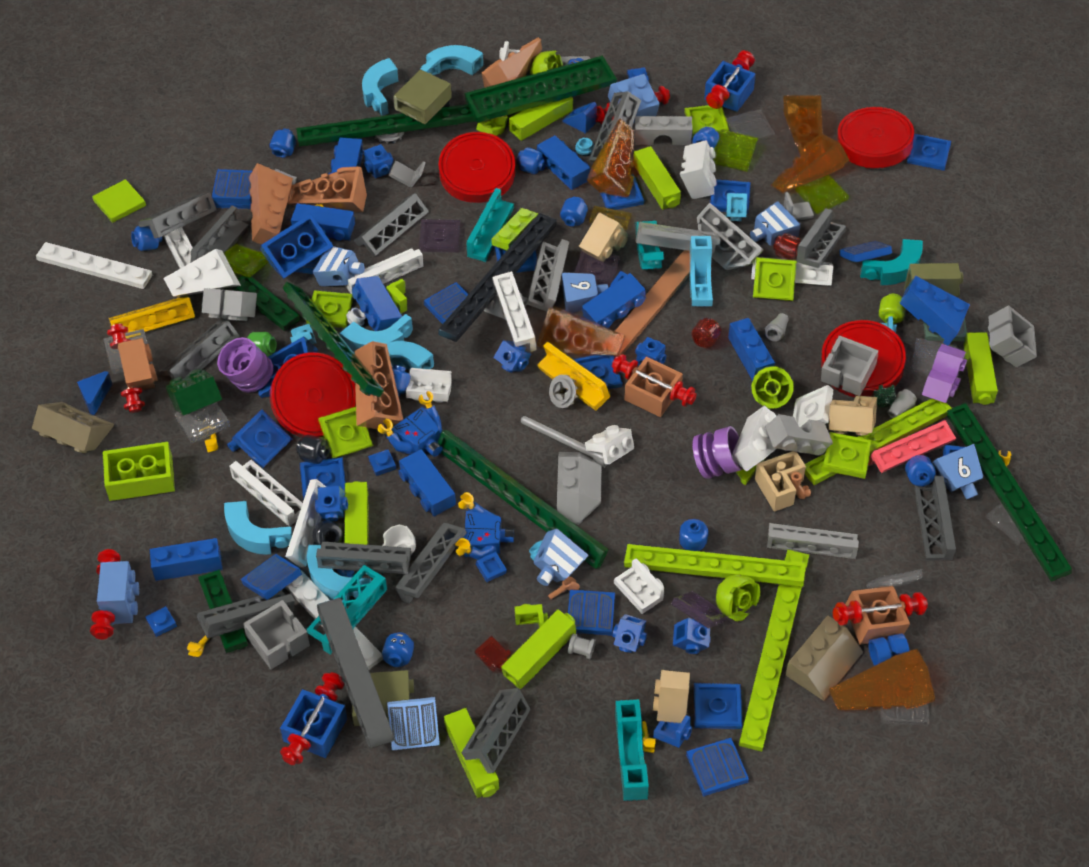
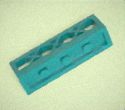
[467,188,514,262]
[306,565,387,655]

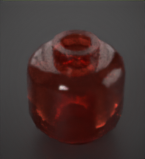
[773,233,802,260]
[691,318,721,348]

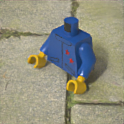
[378,391,442,457]
[455,492,514,560]

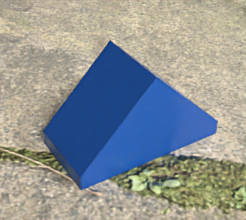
[562,102,597,133]
[77,371,112,415]

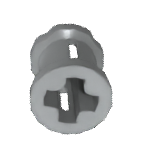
[568,633,596,659]

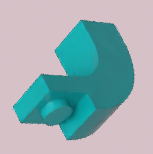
[635,221,664,269]
[860,239,923,285]

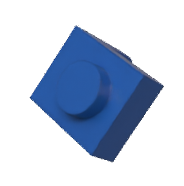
[653,715,692,748]

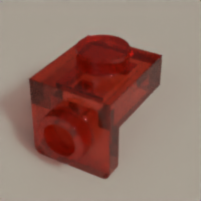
[474,636,512,672]

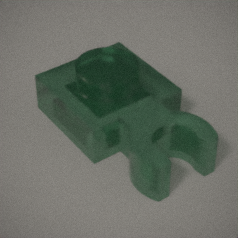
[871,385,896,407]

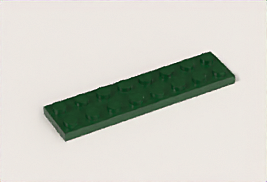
[465,55,617,123]

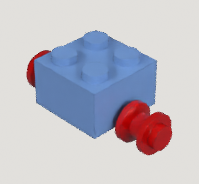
[596,74,670,125]
[90,549,139,640]

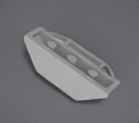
[697,203,763,270]
[557,452,601,525]

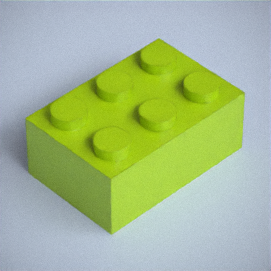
[103,442,175,501]

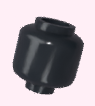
[296,434,330,464]
[312,520,344,545]

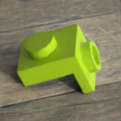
[476,115,508,136]
[386,279,407,314]
[515,604,548,628]

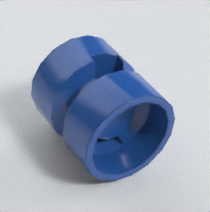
[868,633,910,669]

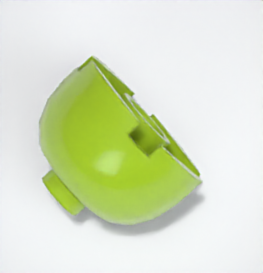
[530,50,563,75]
[751,366,794,408]
[716,574,760,621]

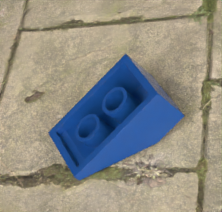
[258,336,318,398]

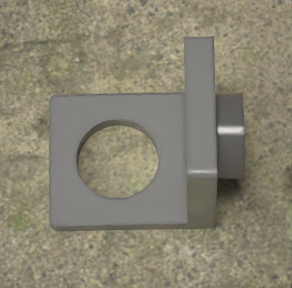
[389,161,425,187]
[783,192,814,221]

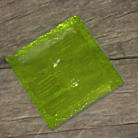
[713,129,758,172]
[795,172,849,214]
[224,244,268,278]

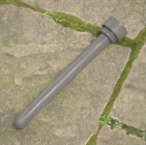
[521,416,607,468]

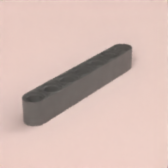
[317,598,393,749]

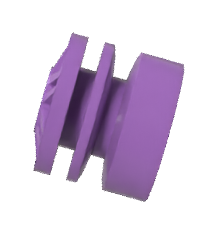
[217,337,273,393]
[693,426,743,479]

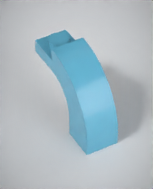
[420,45,483,76]
[362,58,398,116]
[690,236,713,307]
[339,314,413,353]
[384,341,434,371]
[224,501,293,555]
[307,545,371,602]

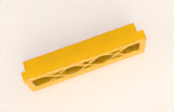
[109,295,195,337]
[537,342,610,411]

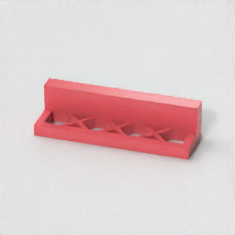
[868,420,956,473]

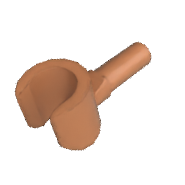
[548,576,580,600]

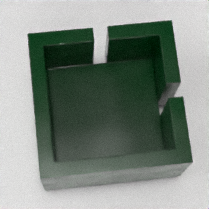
[165,369,222,416]

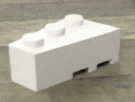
[680,140,716,199]
[163,249,241,297]
[732,405,777,471]

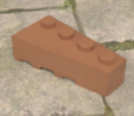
[249,163,293,245]
[355,341,403,429]

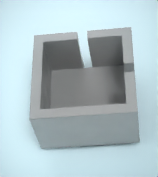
[202,288,257,321]
[988,305,1037,367]
[821,336,878,396]
[243,600,310,669]

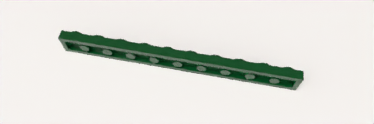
[296,104,476,147]
[283,282,384,398]
[947,403,1072,582]
[438,430,609,569]

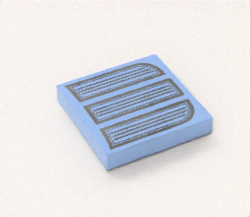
[387,697,440,750]

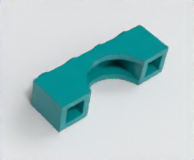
[615,699,649,801]

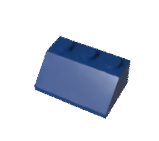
[260,214,333,279]

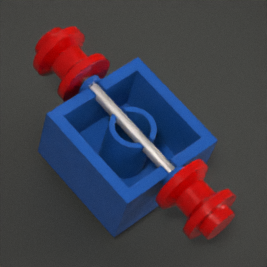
[704,50,756,112]
[280,672,347,765]

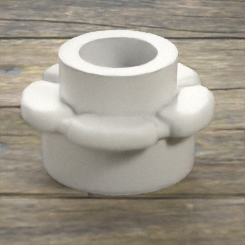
[346,308,366,326]

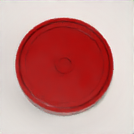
[837,107,914,168]
[439,132,515,203]
[821,320,906,397]
[270,352,356,438]

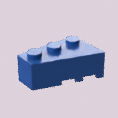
[900,276,970,346]

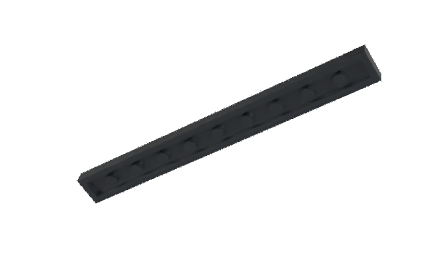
[438,213,557,342]

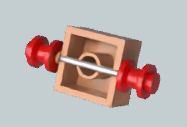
[107,324,158,413]
[612,354,697,417]
[833,586,928,645]

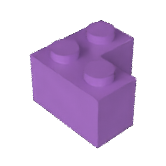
[922,344,967,403]

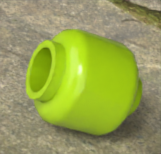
[878,294,906,324]

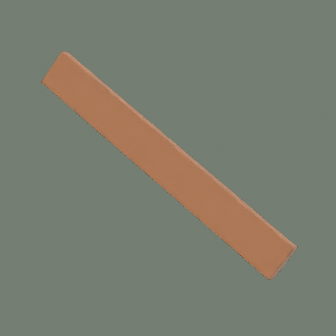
[602,250,690,357]

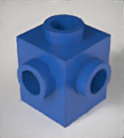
[364,144,394,178]
[635,337,666,366]
[494,340,531,373]
[315,486,348,521]
[612,614,647,653]
[673,618,710,654]

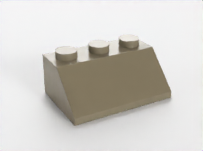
[32,402,114,453]
[786,615,863,701]

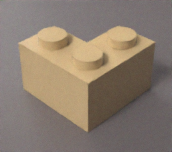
[579,213,628,263]
[829,396,877,435]
[755,451,806,512]
[653,670,690,723]

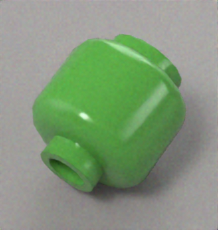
[247,332,277,357]

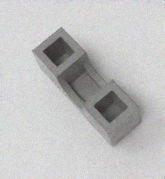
[634,116,692,145]
[765,414,833,455]

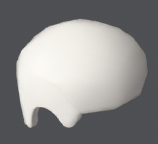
[383,525,416,555]

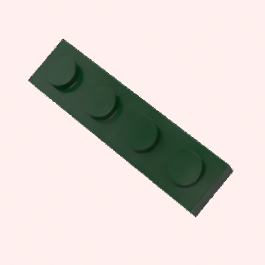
[232,273,300,331]
[198,569,248,653]

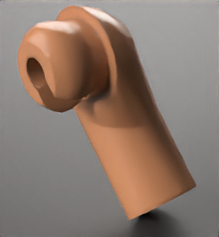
[790,472,811,499]

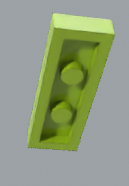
[491,208,538,250]

